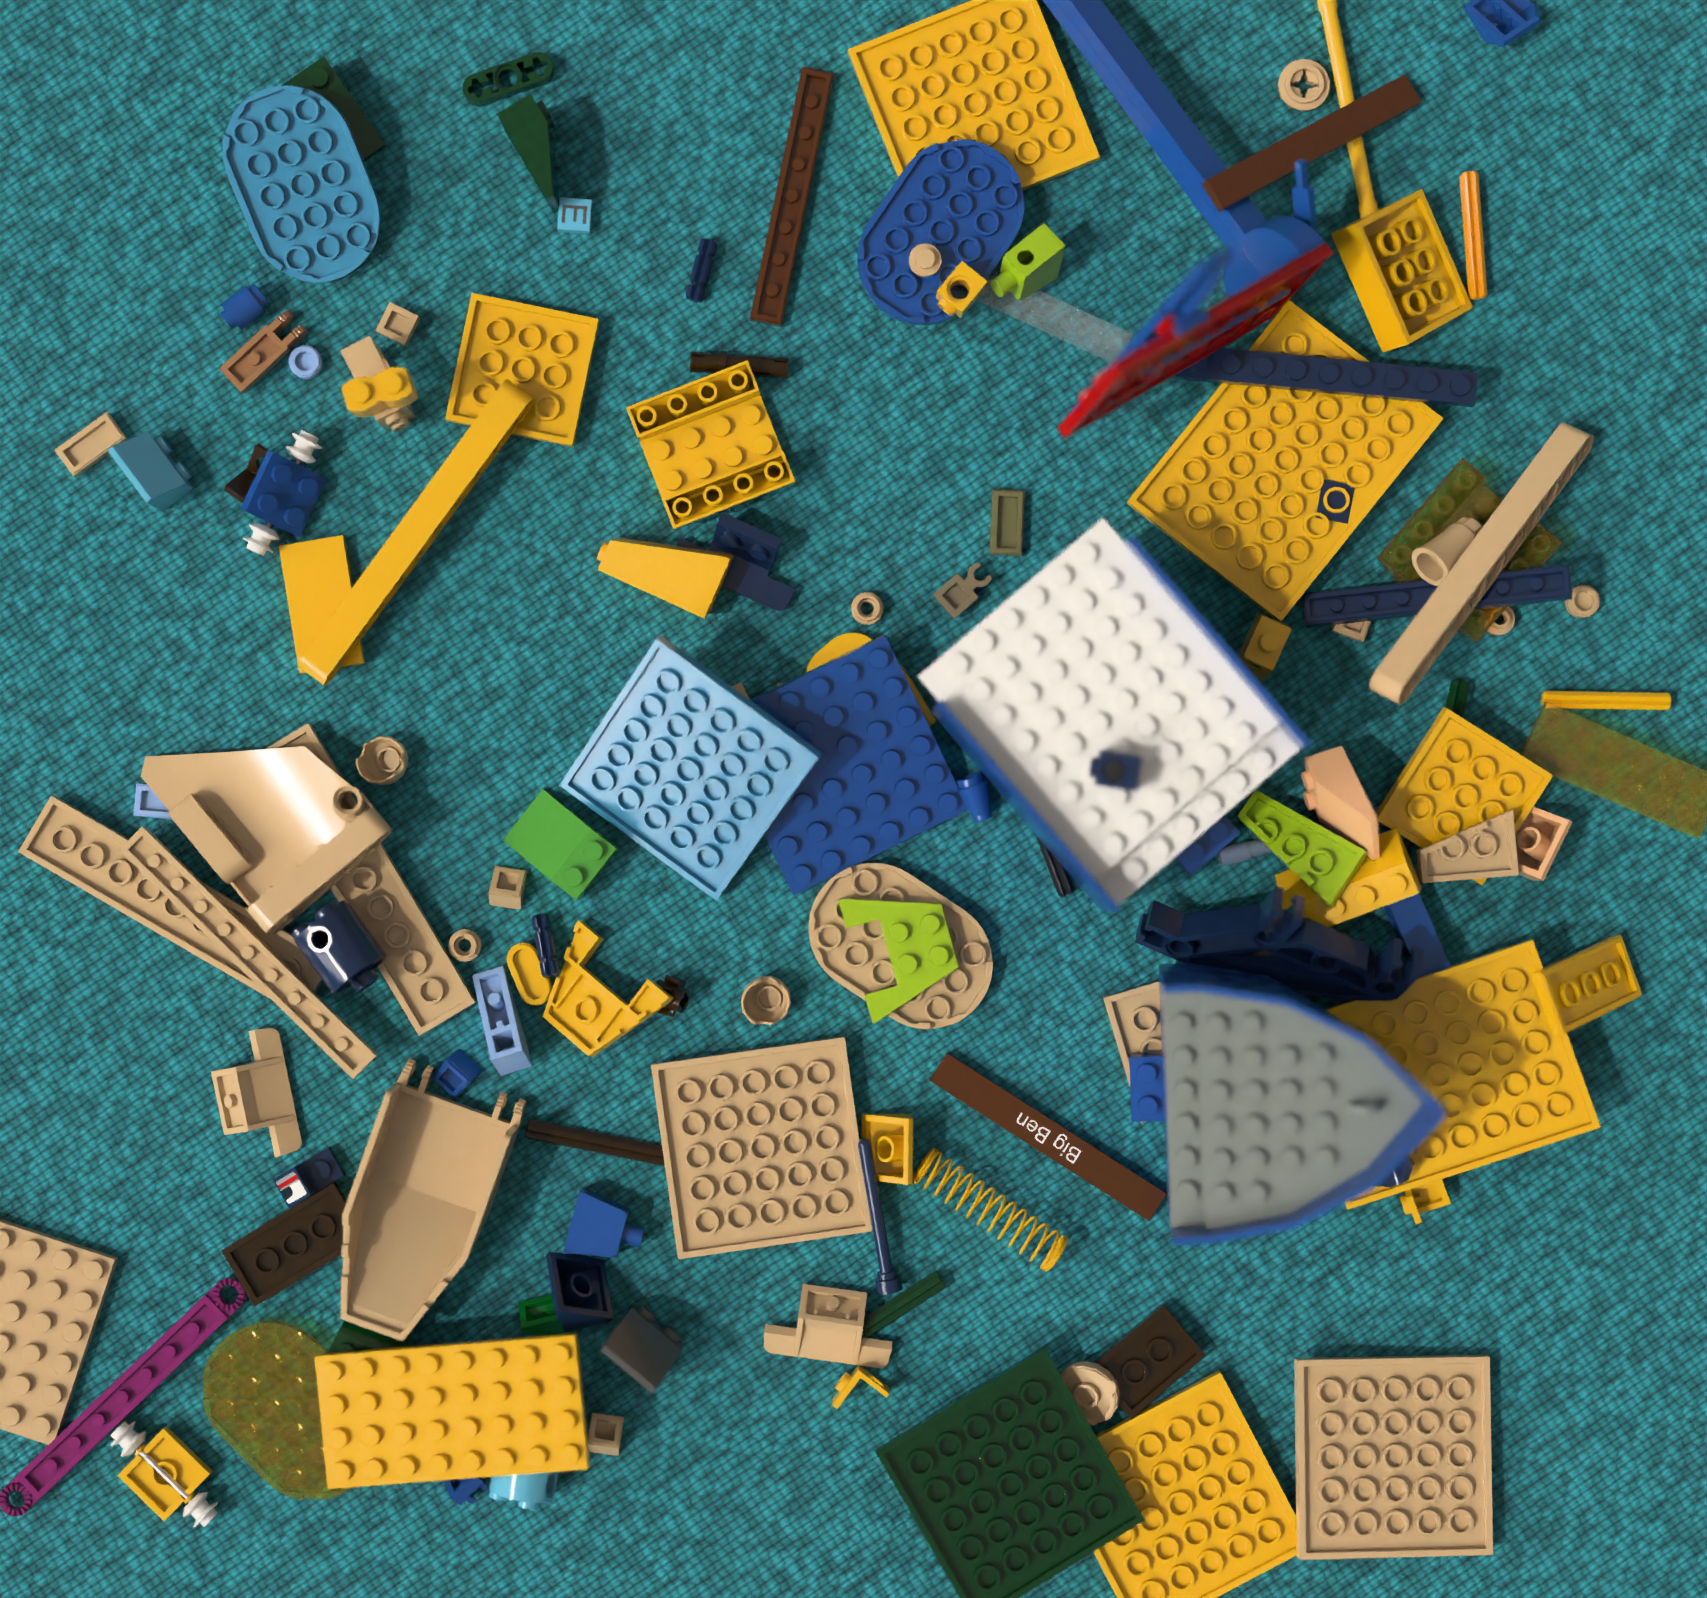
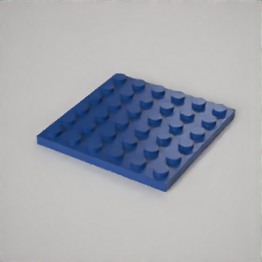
[750,635,968,895]

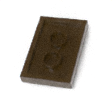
[1092,1304,1206,1419]

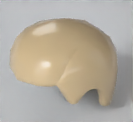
[355,736,409,786]
[741,976,791,1025]

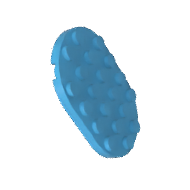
[222,86,381,282]

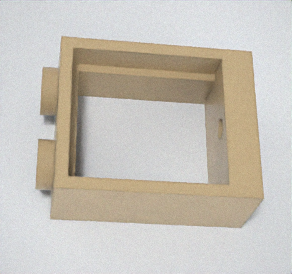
[340,336,416,432]

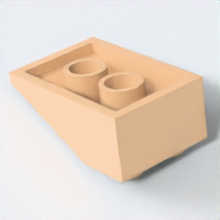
[1301,746,1380,860]

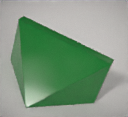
[519,1294,573,1336]

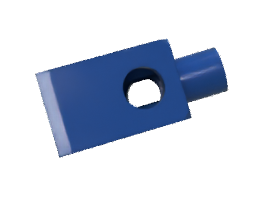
[564,1188,645,1257]

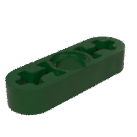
[463,52,554,107]

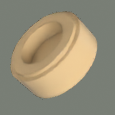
[1565,585,1600,618]

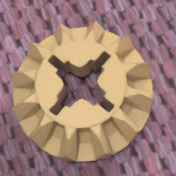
[1277,59,1330,112]

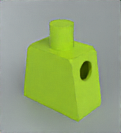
[990,223,1066,300]

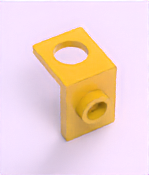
[832,1365,890,1409]

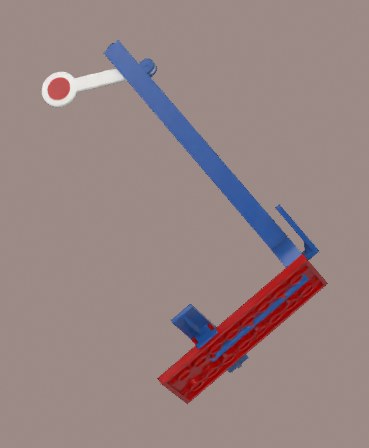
[1043,0,1333,439]

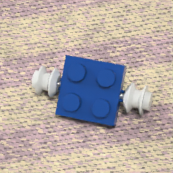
[240,430,327,556]

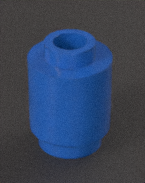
[220,283,270,330]

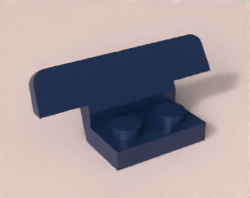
[677,513,796,611]

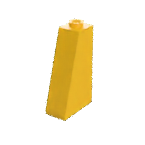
[597,537,734,619]

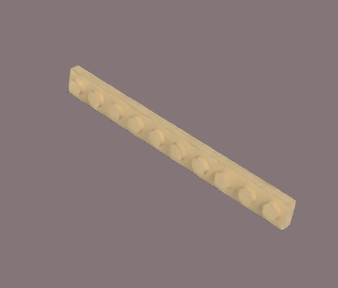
[119,826,378,1079]

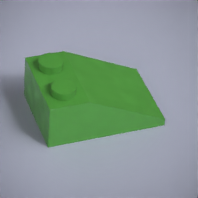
[503,789,620,900]

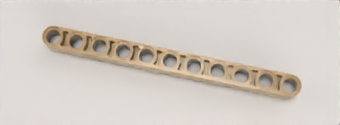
[1369,422,1594,704]

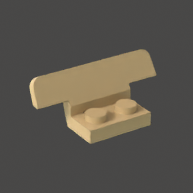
[211,1028,302,1157]
[764,1284,893,1368]

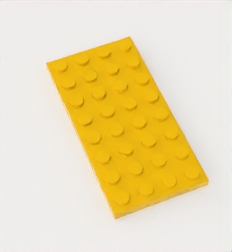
[315,1333,590,1489]

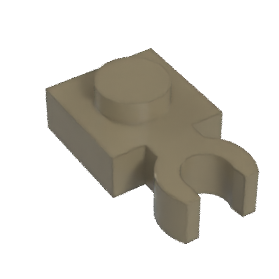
[933,563,992,620]

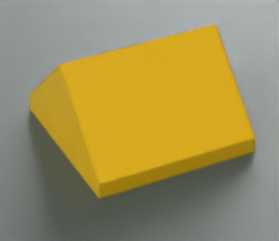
[861,1114,913,1185]

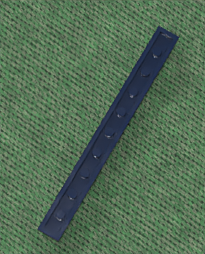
[1171,348,1478,407]

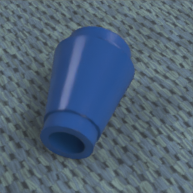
[956,772,993,822]

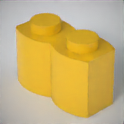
[341,367,418,417]

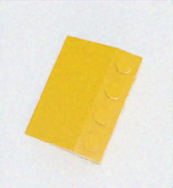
[1331,189,1473,353]

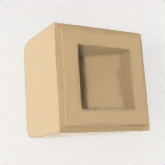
[488,866,527,910]
[588,1413,624,1456]

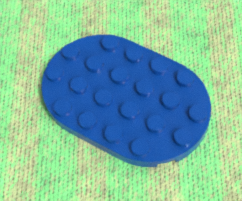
[858,139,1025,325]

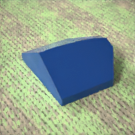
[1464,0,1540,47]

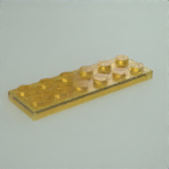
[1520,701,1707,839]

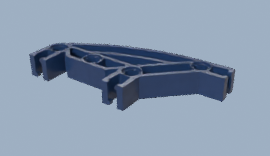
[1135,886,1424,1001]

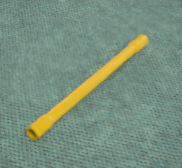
[1317,0,1378,218]

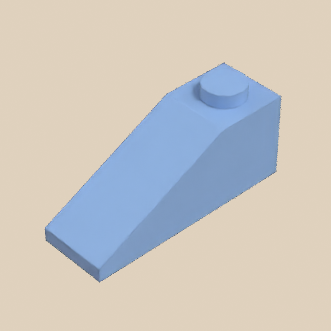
[472,966,532,1076]

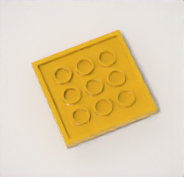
[445,293,600,447]
[1375,707,1553,886]

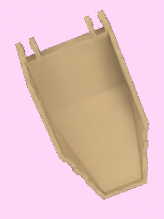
[340,1059,526,1341]

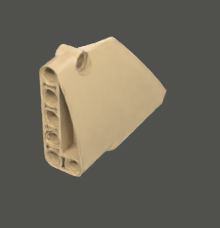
[141,746,393,935]

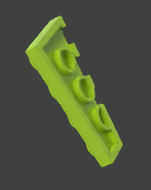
[1238,789,1367,909]

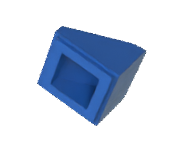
[431,1049,481,1099]

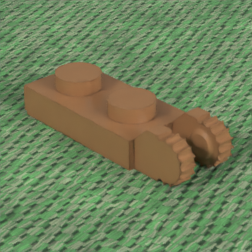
[219,310,308,394]

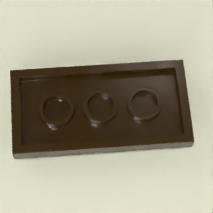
[221,1181,347,1307]

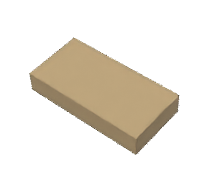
[55,412,129,478]

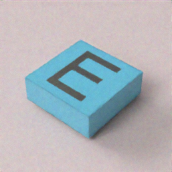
[557,197,593,234]

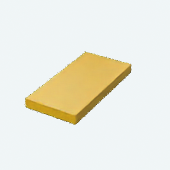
[279,535,365,674]
[1531,934,1642,1037]

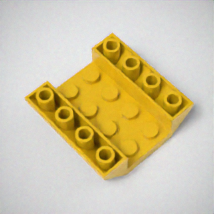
[626,360,795,530]

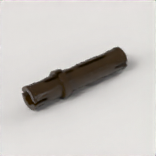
[690,351,788,379]

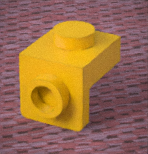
[1399,1179,1451,1224]

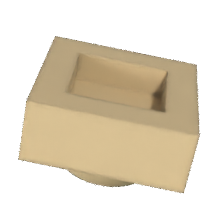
[375,302,421,347]

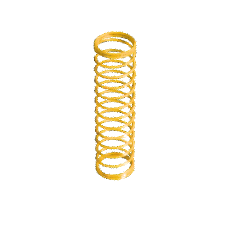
[913,1147,1069,1272]

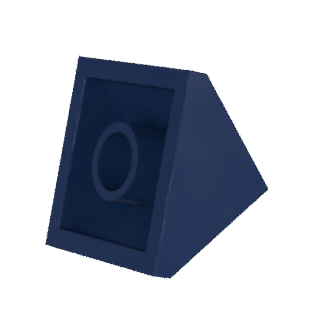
[546,1251,614,1333]

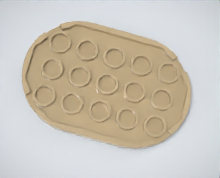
[808,863,993,1029]

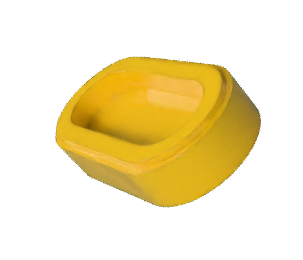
[507,943,553,1005]

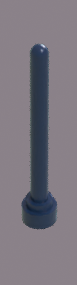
[858,1138,903,1295]

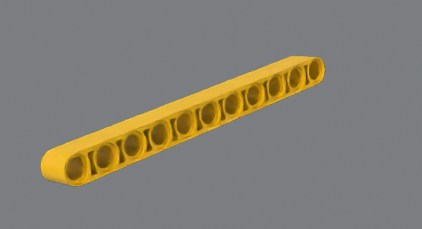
[297,380,534,686]

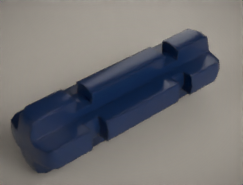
[686,238,717,303]
[532,913,559,978]

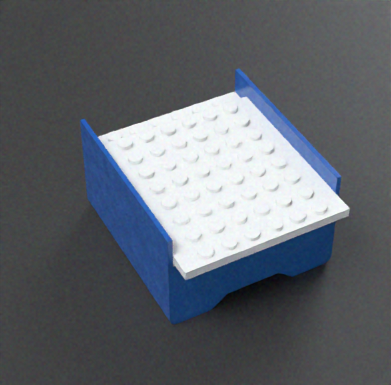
[918,518,1312,913]

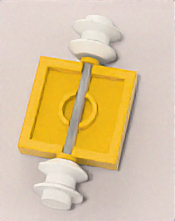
[110,1421,218,1528]

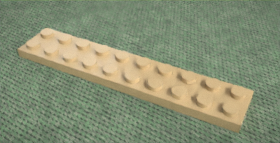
[266,723,477,1036]
[18,795,322,1000]

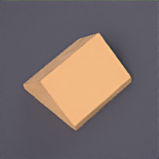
[1515,807,1572,881]

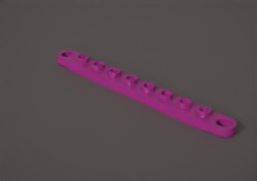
[0,1277,247,1517]

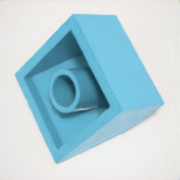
[107,432,194,511]

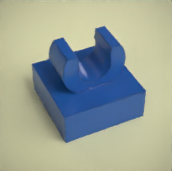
[444,1477,488,1505]

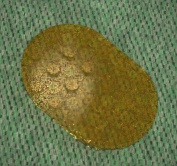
[202,1321,352,1500]

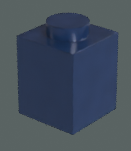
[1315,479,1355,524]

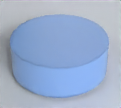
[289,345,323,379]

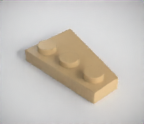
[1416,810,1519,883]

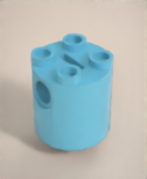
[489,1472,559,1509]

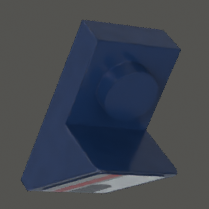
[273,1147,346,1208]

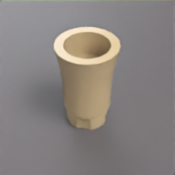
[1411,517,1482,586]

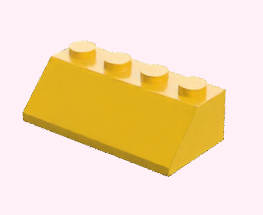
[1275,828,1422,927]

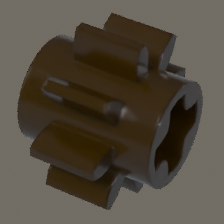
[656,975,690,1017]

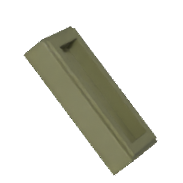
[989,489,1025,556]

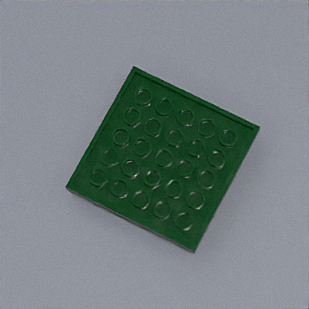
[875,1347,1145,1598]

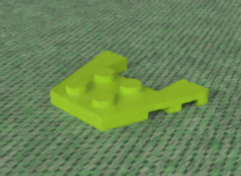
[839,899,959,1023]

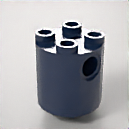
[291,900,387,995]

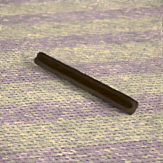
[525,1120,665,1166]

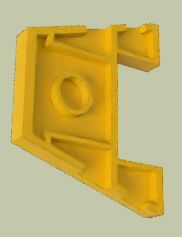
[542,920,673,1057]

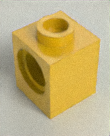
[936,261,987,318]

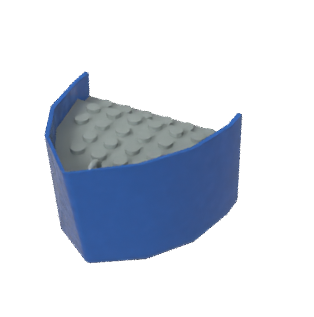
[1129,963,1445,1245]

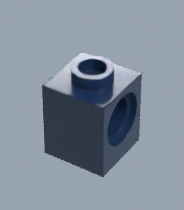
[1089,751,1142,791]

